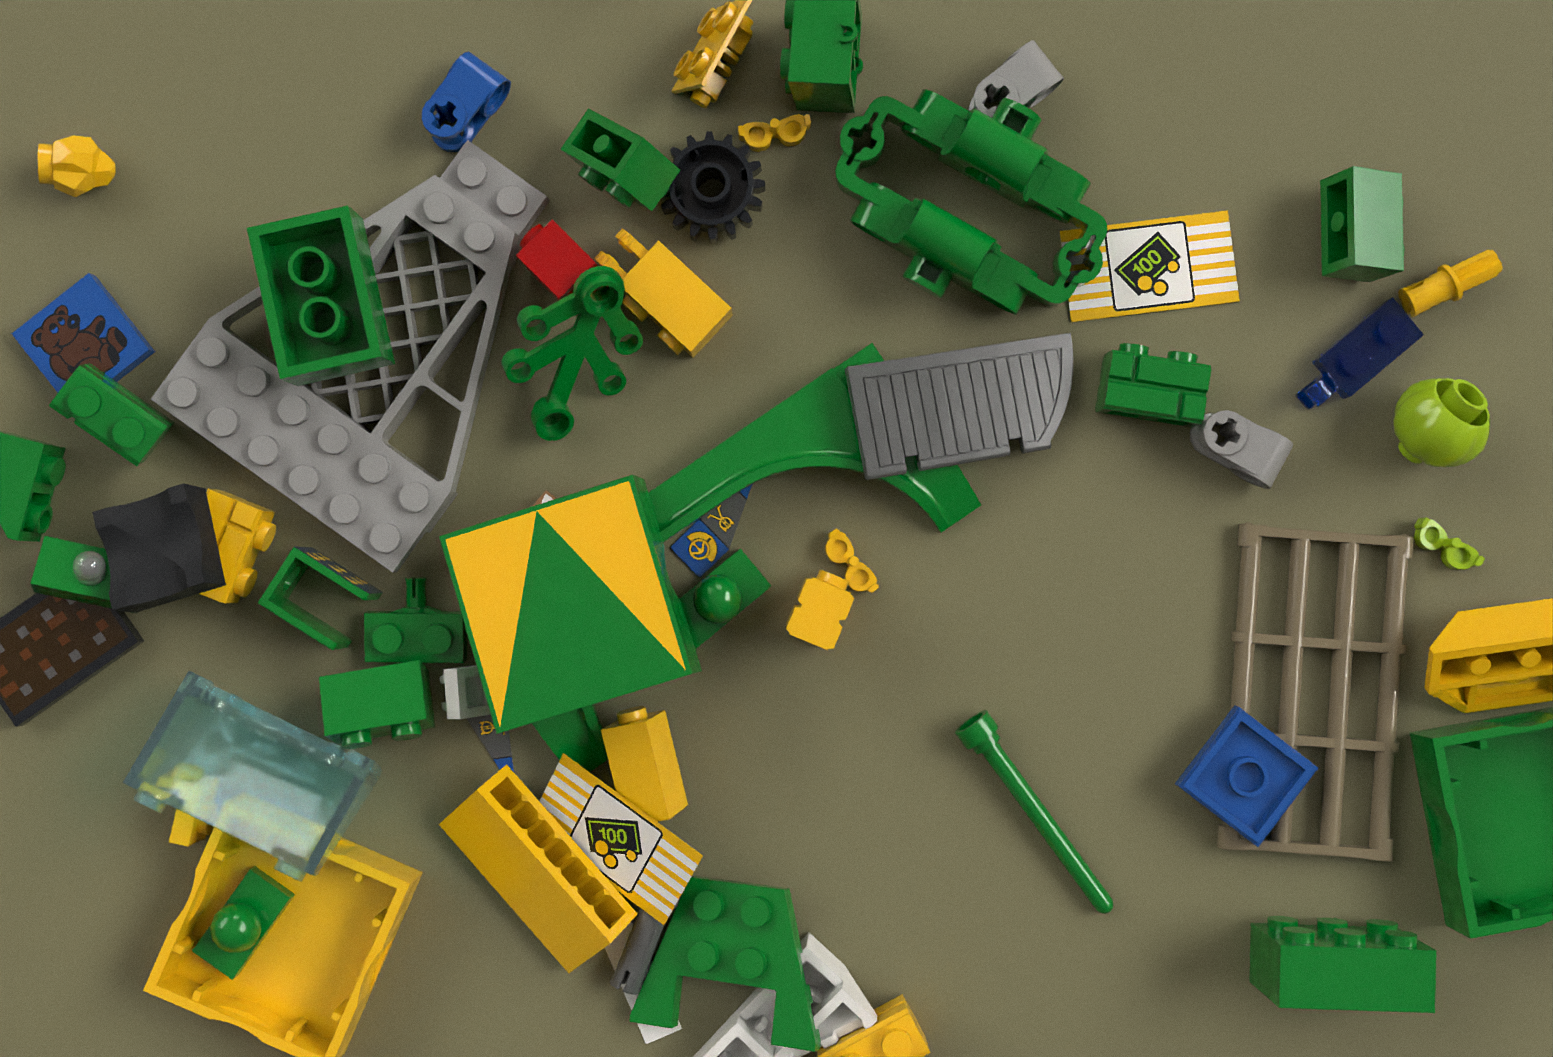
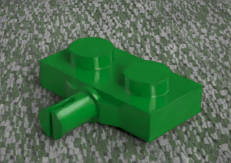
[364,577,467,663]

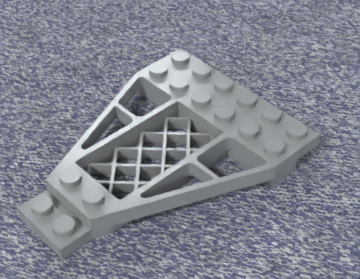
[151,140,550,573]

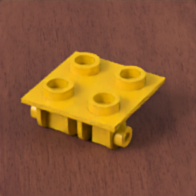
[671,0,754,109]

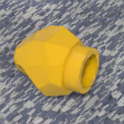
[37,135,116,197]

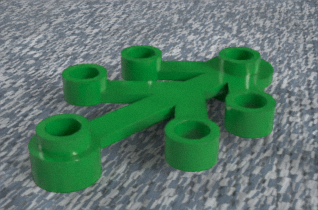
[501,266,643,441]

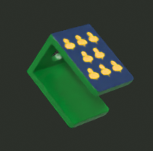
[258,546,383,650]

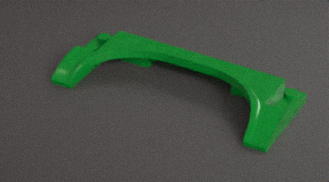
[532,343,981,772]

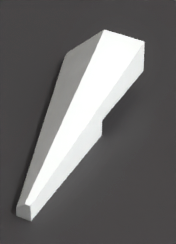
[693,932,877,1057]

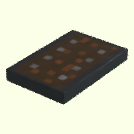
[0,593,144,727]

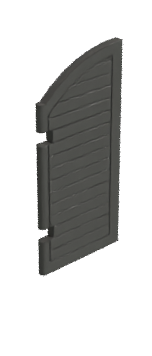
[845,333,1073,480]

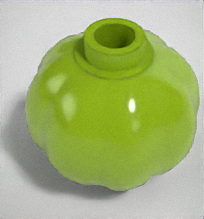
[1393,378,1490,467]

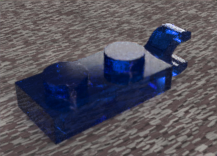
[1296,297,1424,410]

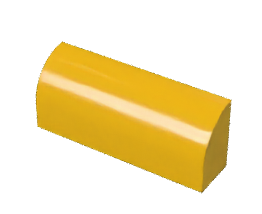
[438,764,637,973]

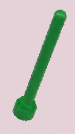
[955,710,1114,914]

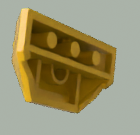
[1424,598,1553,713]

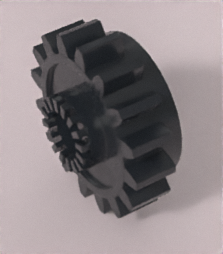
[661,131,765,244]

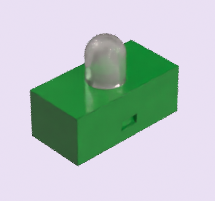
[30,536,138,614]

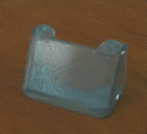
[123,671,383,882]

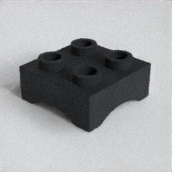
[92,483,226,613]

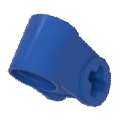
[422,51,511,152]

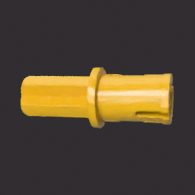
[1398,250,1503,317]

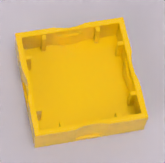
[143,795,423,1057]

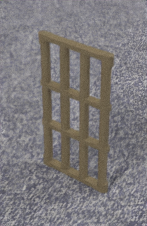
[1217,522,1414,862]

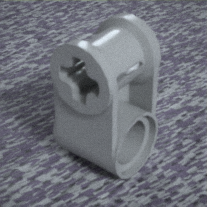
[968,40,1064,117]
[1190,410,1293,489]

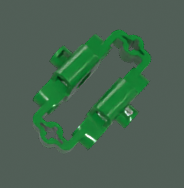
[835,89,1107,315]

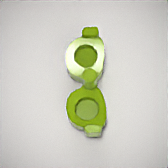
[1414,517,1485,570]

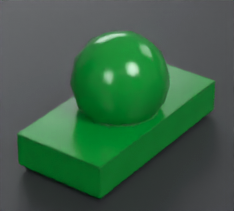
[679,548,772,649]
[192,866,295,980]

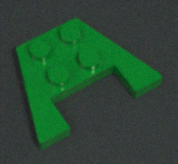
[629,876,821,1052]

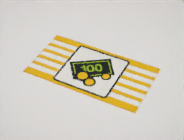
[1060,210,1240,322]
[539,753,703,925]

